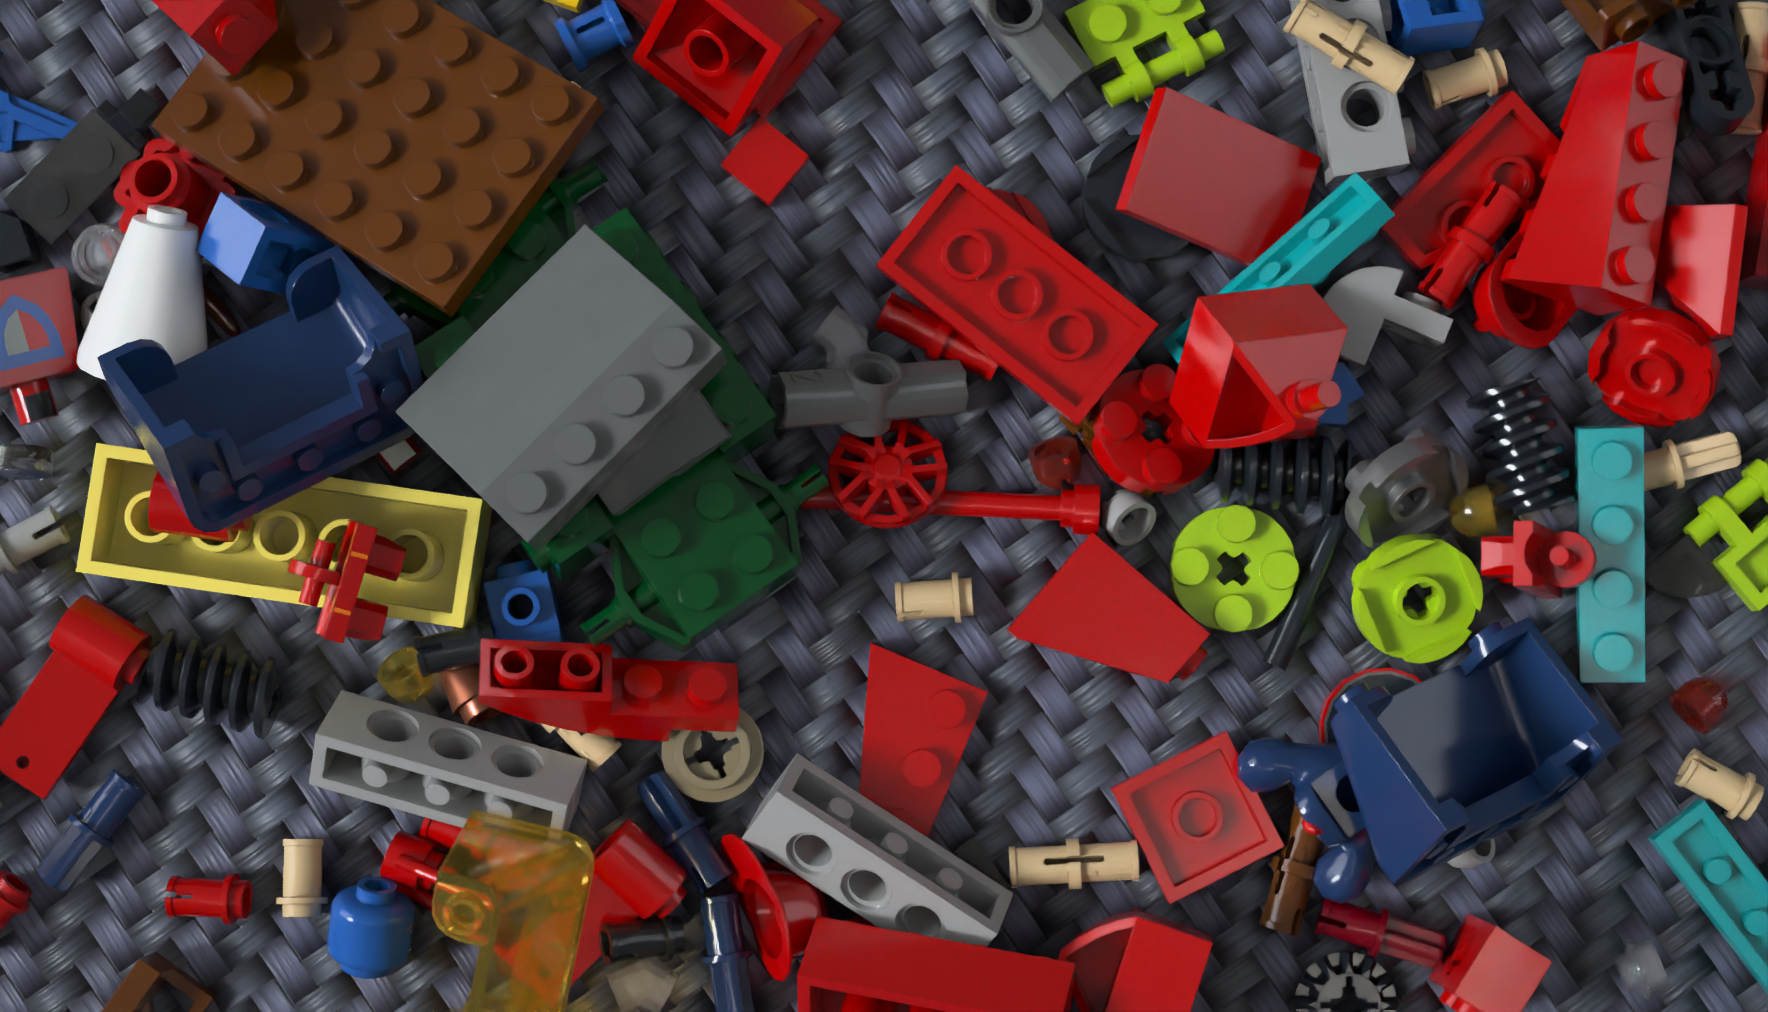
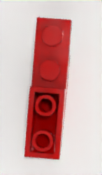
[479,638,739,742]

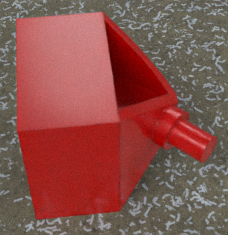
[1169,284,1348,449]
[1057,908,1213,1012]

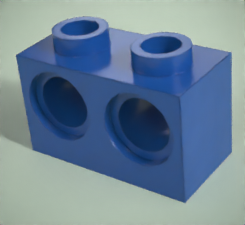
[195,192,357,294]

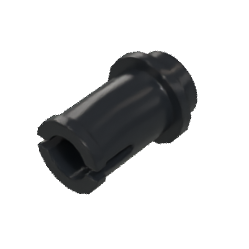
[414,618,495,678]
[599,914,685,965]

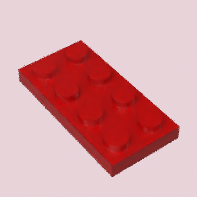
[876,165,1158,427]

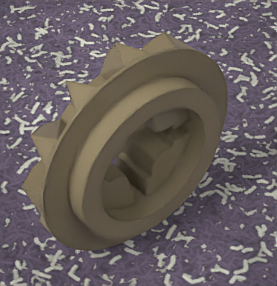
[661,707,764,802]

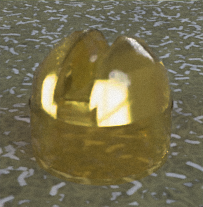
[1449,483,1499,537]
[377,647,434,704]

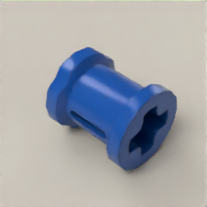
[553,0,635,73]

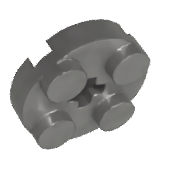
[1345,428,1469,549]

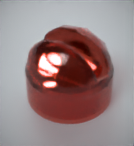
[1028,436,1082,490]
[1669,677,1728,734]

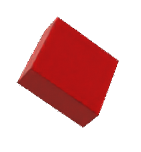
[720,116,810,208]

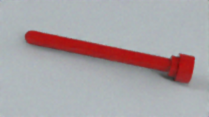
[800,483,1100,535]

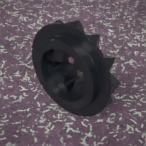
[1294,951,1399,1012]

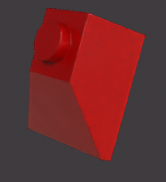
[632,0,819,137]
[1650,204,1748,343]

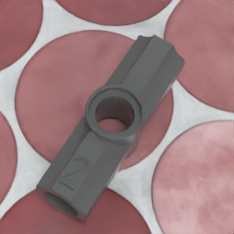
[967,0,1095,103]
[768,351,969,437]

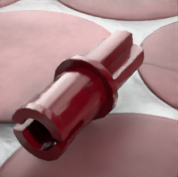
[1314,897,1446,968]

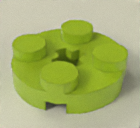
[1169,505,1299,633]
[1351,533,1483,664]

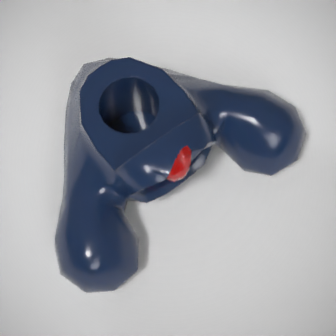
[1237,736,1375,904]

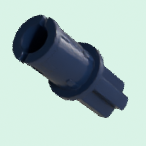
[37,769,146,892]
[637,771,735,895]
[698,892,755,1012]

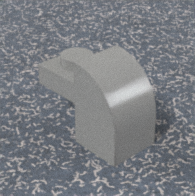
[1321,266,1454,372]

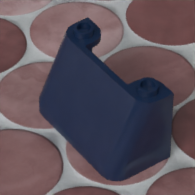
[97,245,424,532]
[1331,617,1623,887]

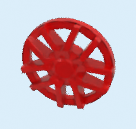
[828,419,948,529]

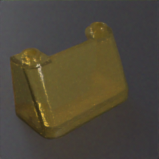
[432,809,594,1012]

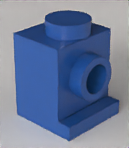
[1385,0,1486,57]
[483,559,568,643]

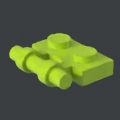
[1063,0,1225,108]
[1683,458,1768,611]

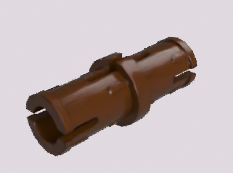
[1258,803,1325,937]

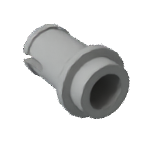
[0,505,70,575]

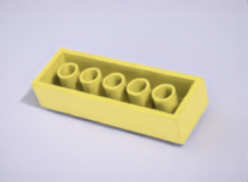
[76,443,492,628]

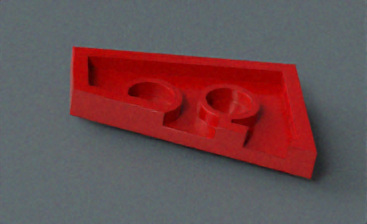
[1378,91,1560,270]
[859,643,988,838]

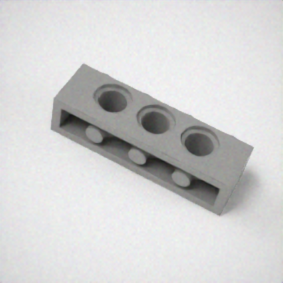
[1290,0,1416,187]
[309,690,588,855]
[742,753,1014,947]

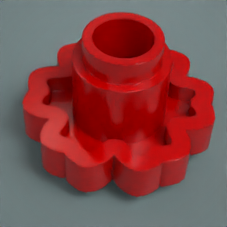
[114,138,244,258]

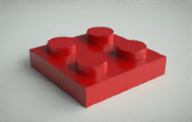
[1110,730,1285,904]

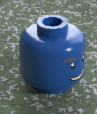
[326,877,416,979]

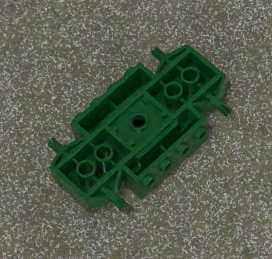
[383,158,829,653]

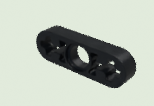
[1660,0,1755,136]

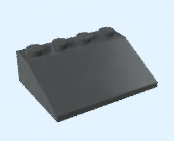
[395,225,727,552]

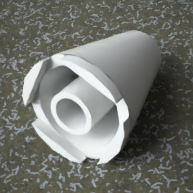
[76,205,208,380]

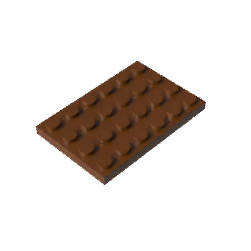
[151,0,605,317]

